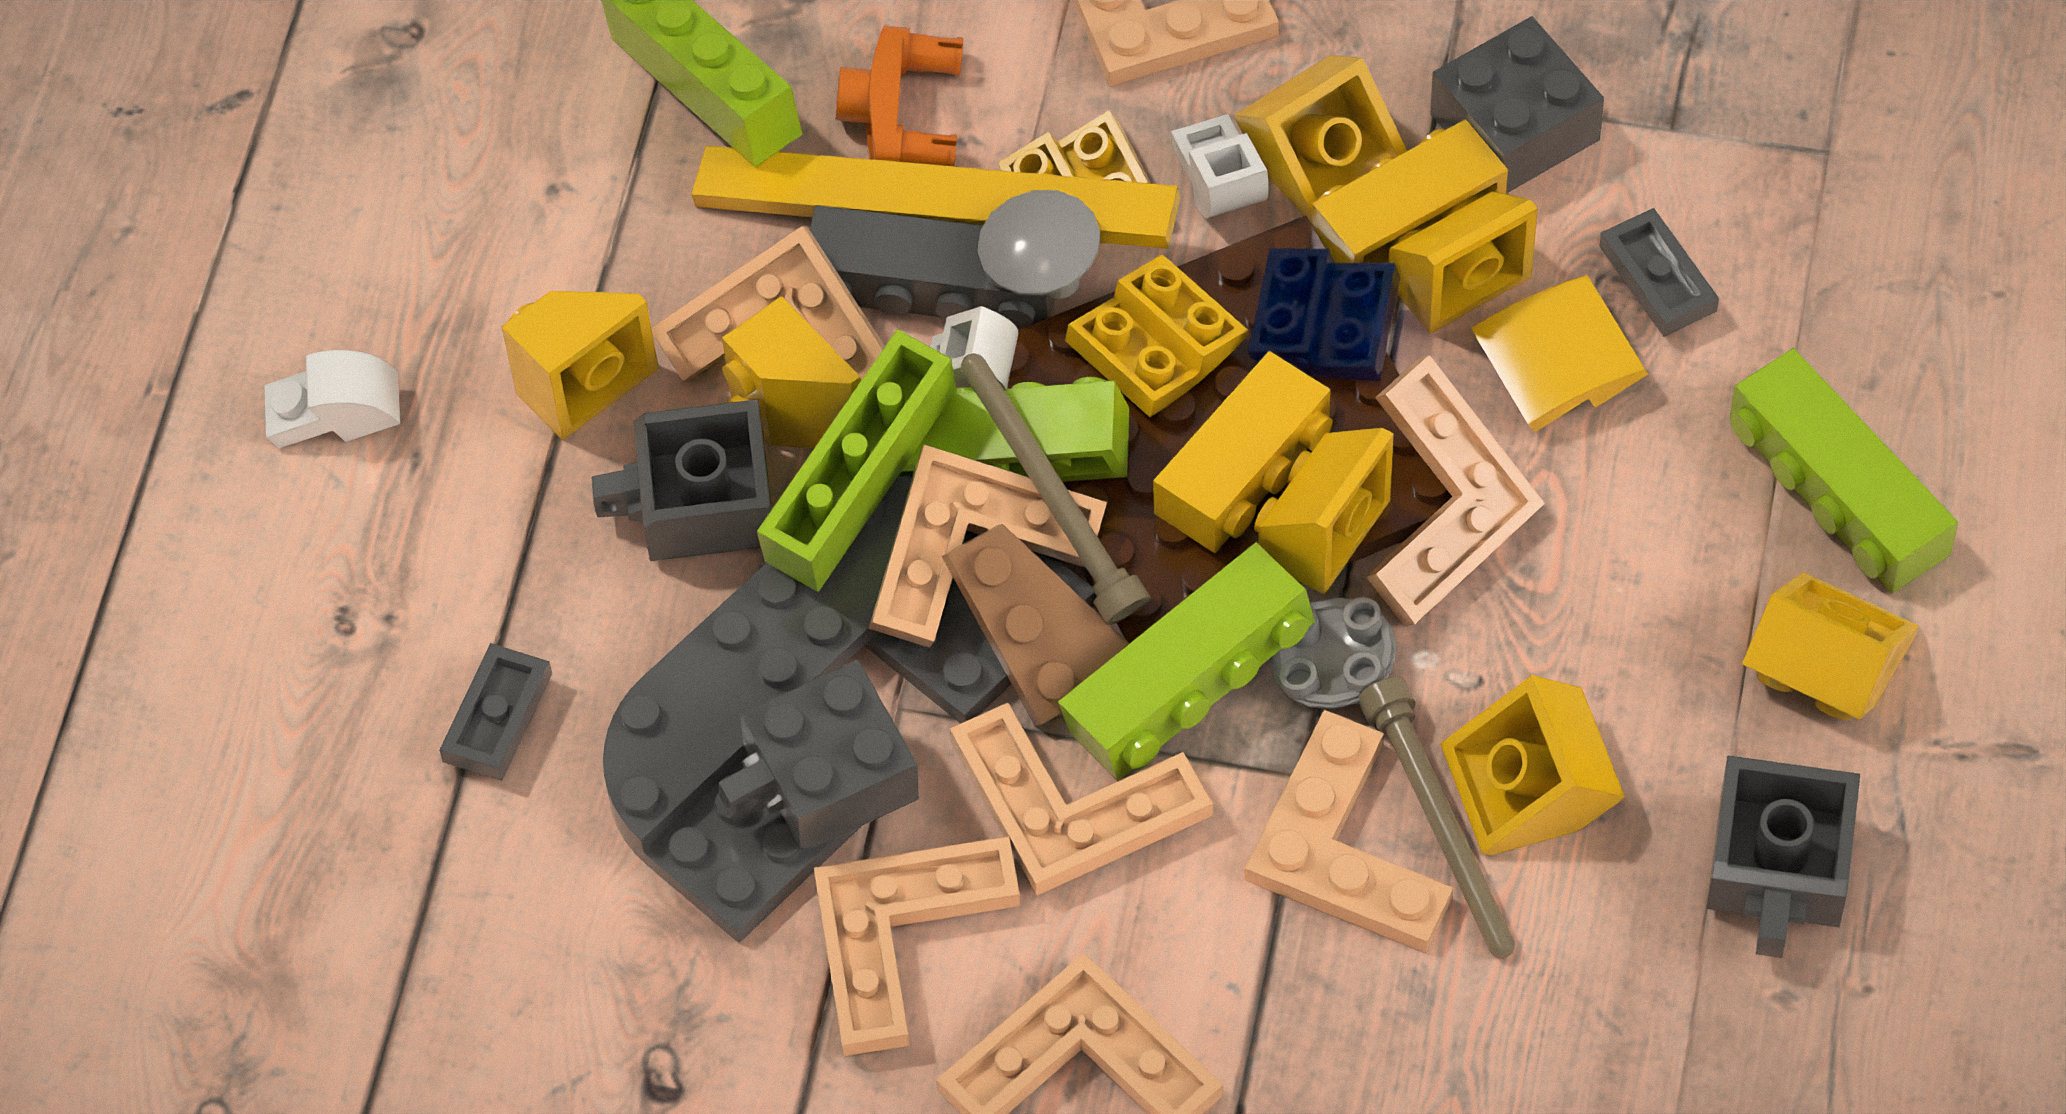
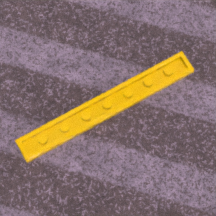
[691,145,1181,249]

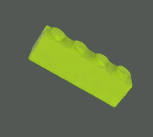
[601,0,803,167]
[757,329,957,592]
[1729,347,1959,594]
[898,377,1129,482]
[1058,542,1315,781]

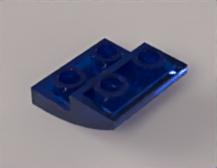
[1248,248,1400,381]

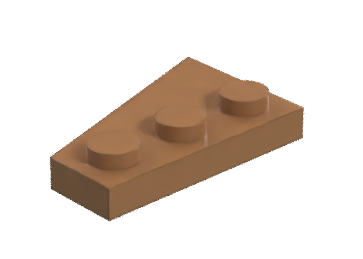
[942,524,1130,726]

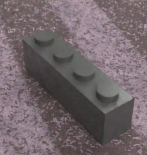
[810,205,1055,330]

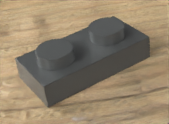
[1599,208,1719,337]
[439,643,552,781]

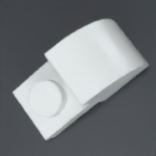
[1171,114,1269,218]
[930,306,1018,389]
[264,350,400,449]

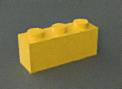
[1312,119,1508,289]
[1153,351,1333,553]

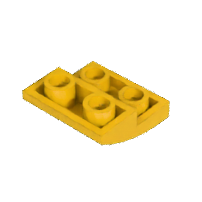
[997,110,1151,245]
[1065,254,1248,417]
[1471,275,1648,432]

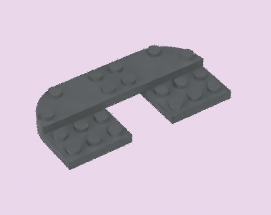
[603,476,1097,943]

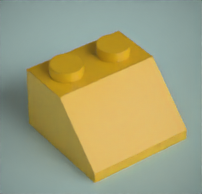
[1233,55,1407,224]
[1388,191,1538,334]
[501,290,659,440]
[722,296,861,448]
[1254,428,1394,595]
[1742,572,1920,720]
[1440,675,1625,856]

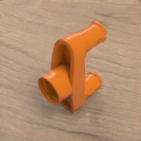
[835,25,963,167]

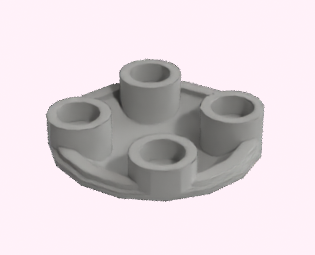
[977,190,1101,299]
[1269,597,1397,709]

